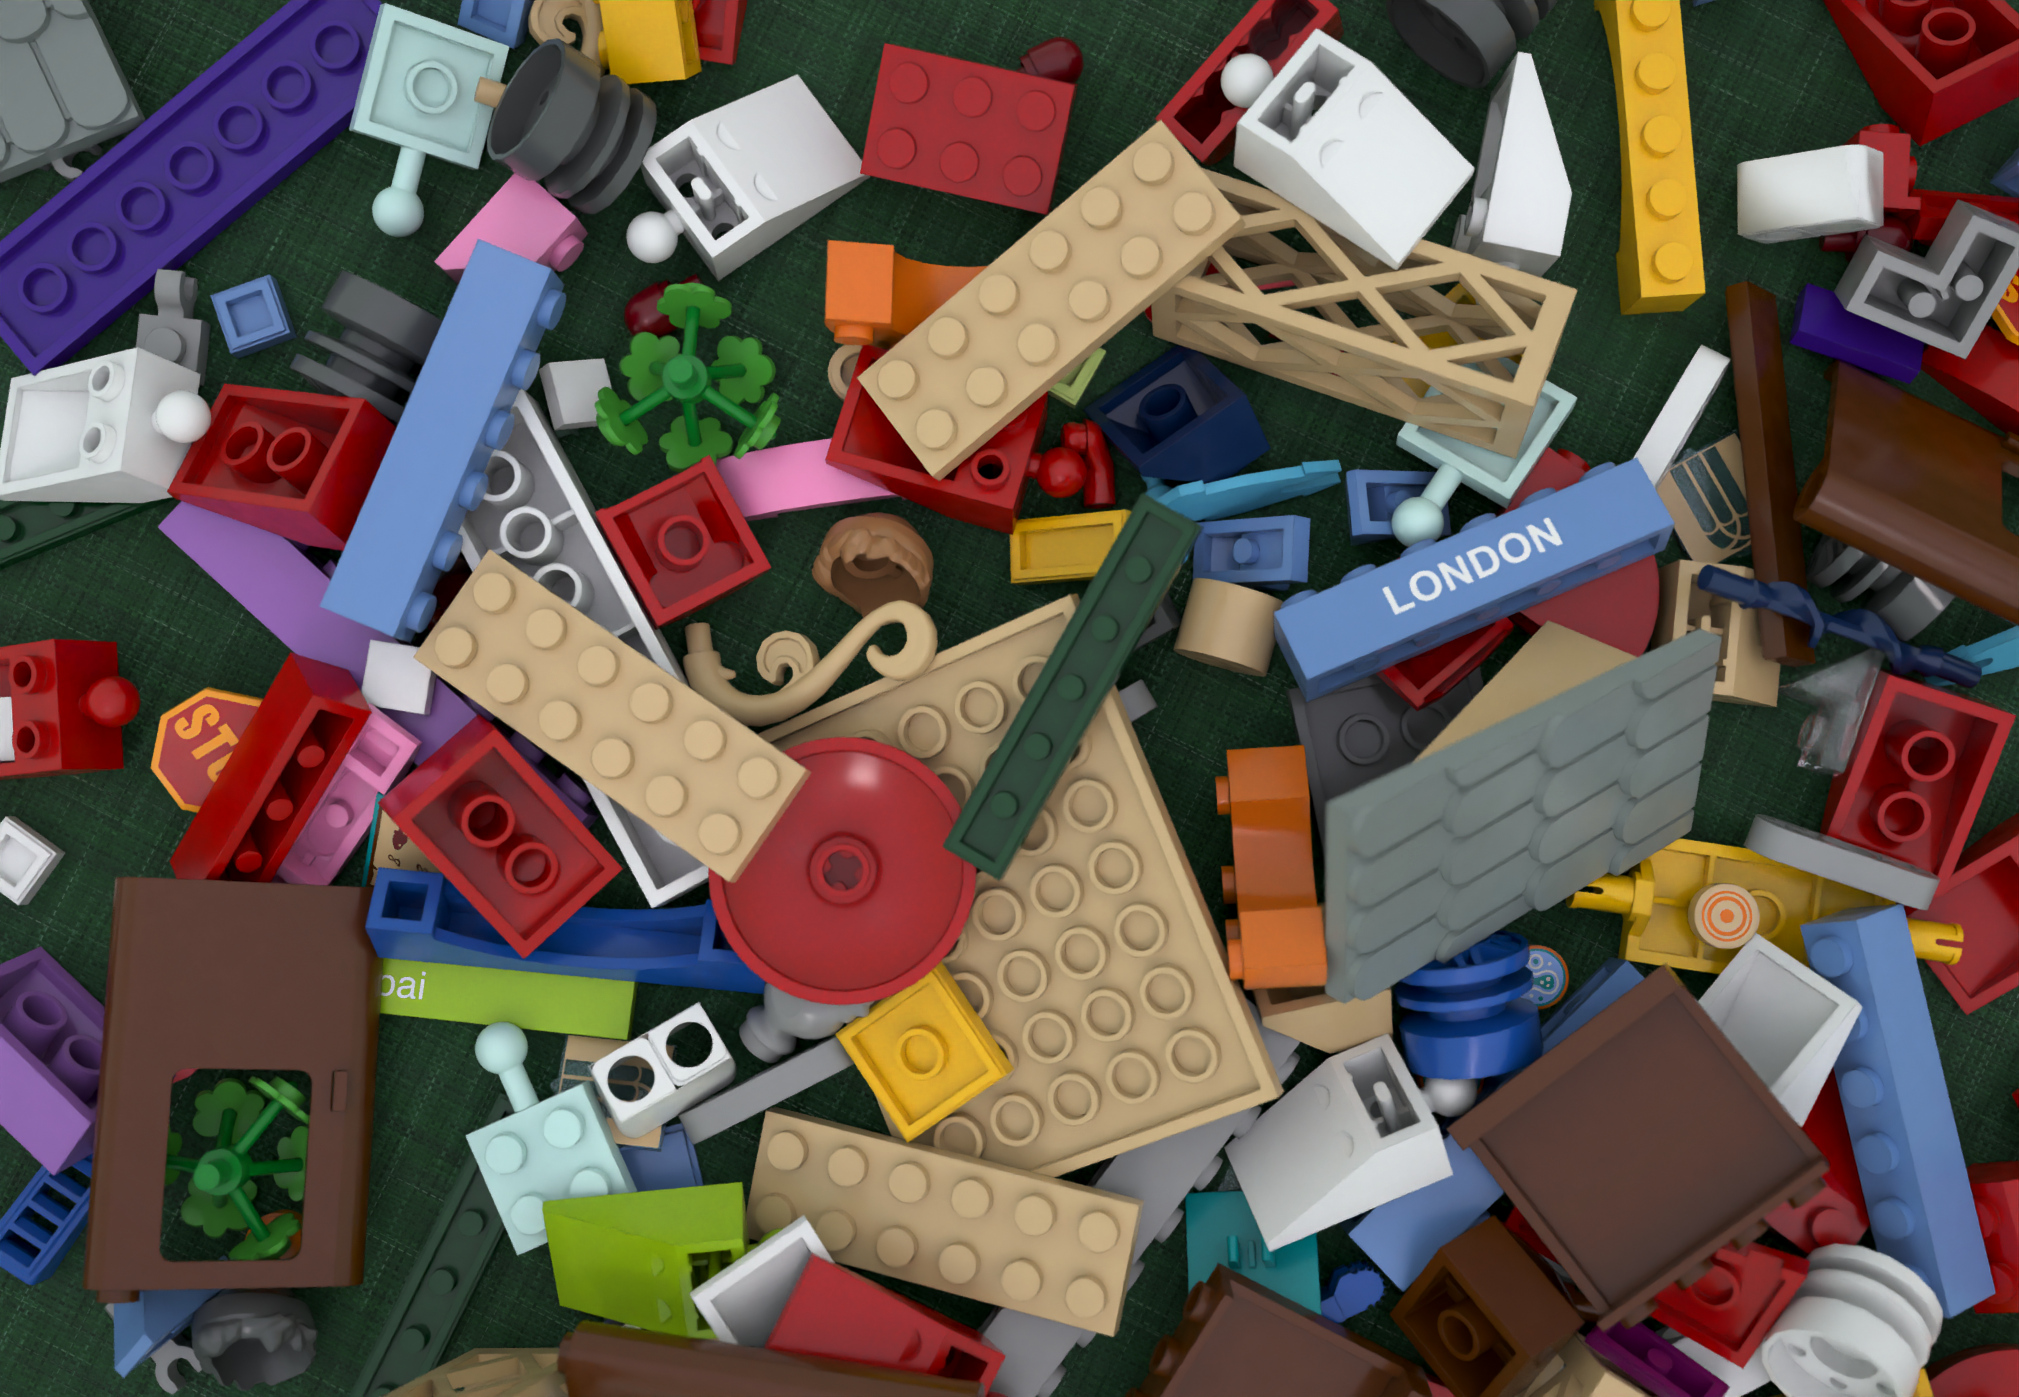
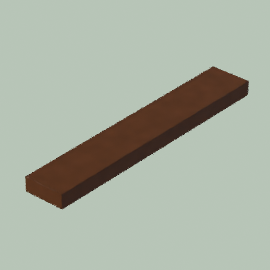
[1725,281,1815,667]

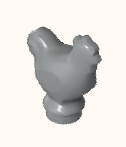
[739,982,875,1063]

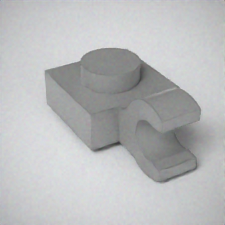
[136,269,211,386]

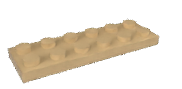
[857,119,1246,481]
[413,549,812,883]
[746,1107,1144,1337]

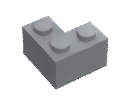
[1834,199,2019,359]

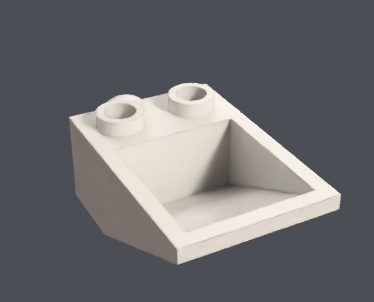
[1221,28,1475,270]
[1451,51,1572,305]
[626,74,871,281]
[0,347,211,503]
[1698,933,1863,1127]
[1224,1033,1477,1252]
[689,1215,834,1348]

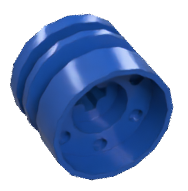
[1394,930,1544,1080]

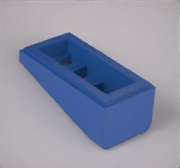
[0,1153,93,1285]

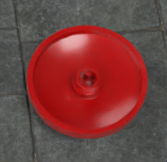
[708,737,976,1005]

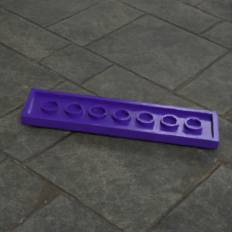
[0,0,382,376]

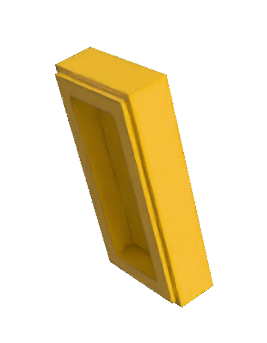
[1010,509,1132,585]

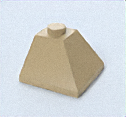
[1251,902,1393,1054]

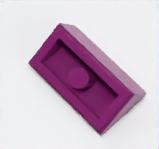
[1583,1321,1730,1397]

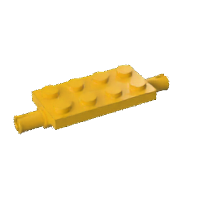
[1566,838,1964,974]

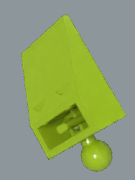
[542,1182,784,1339]

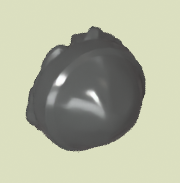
[191,1288,318,1391]

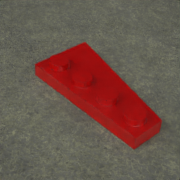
[1504,1205,1810,1369]

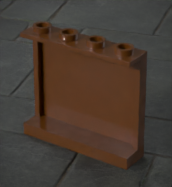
[1447,963,1830,1332]
[1124,1263,1433,1397]

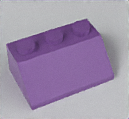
[0,947,176,1176]

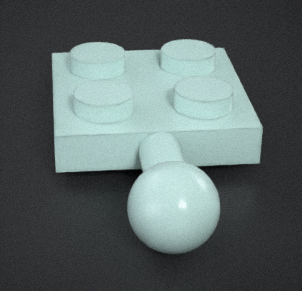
[349,3,509,237]
[1392,357,1578,547]
[466,1022,638,1256]

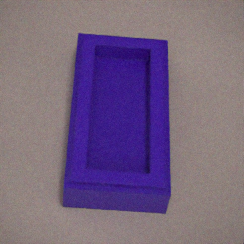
[1789,283,1924,384]

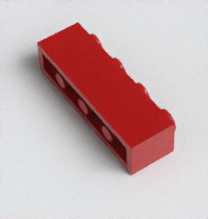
[169,652,372,883]

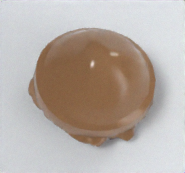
[812,512,934,624]

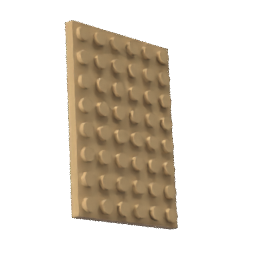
[757,594,1284,1177]

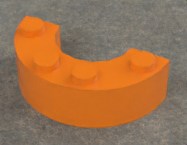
[824,240,988,349]
[1215,745,1327,990]

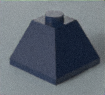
[1083,345,1271,483]

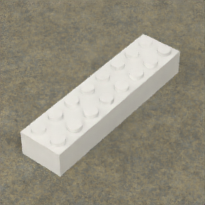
[458,389,709,908]

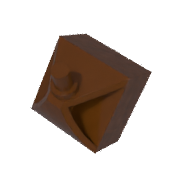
[1389,1215,1600,1397]

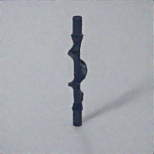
[1697,564,1982,688]

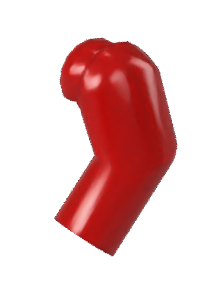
[1060,419,1116,509]

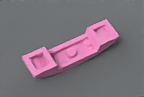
[716,438,906,521]
[271,703,422,886]

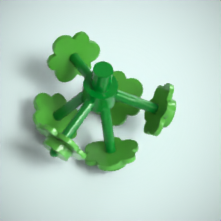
[595,283,781,472]
[164,1075,309,1260]

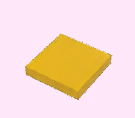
[835,961,1014,1143]

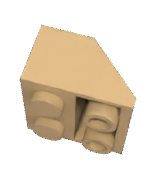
[1650,559,1780,708]

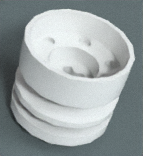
[1762,1244,1943,1397]

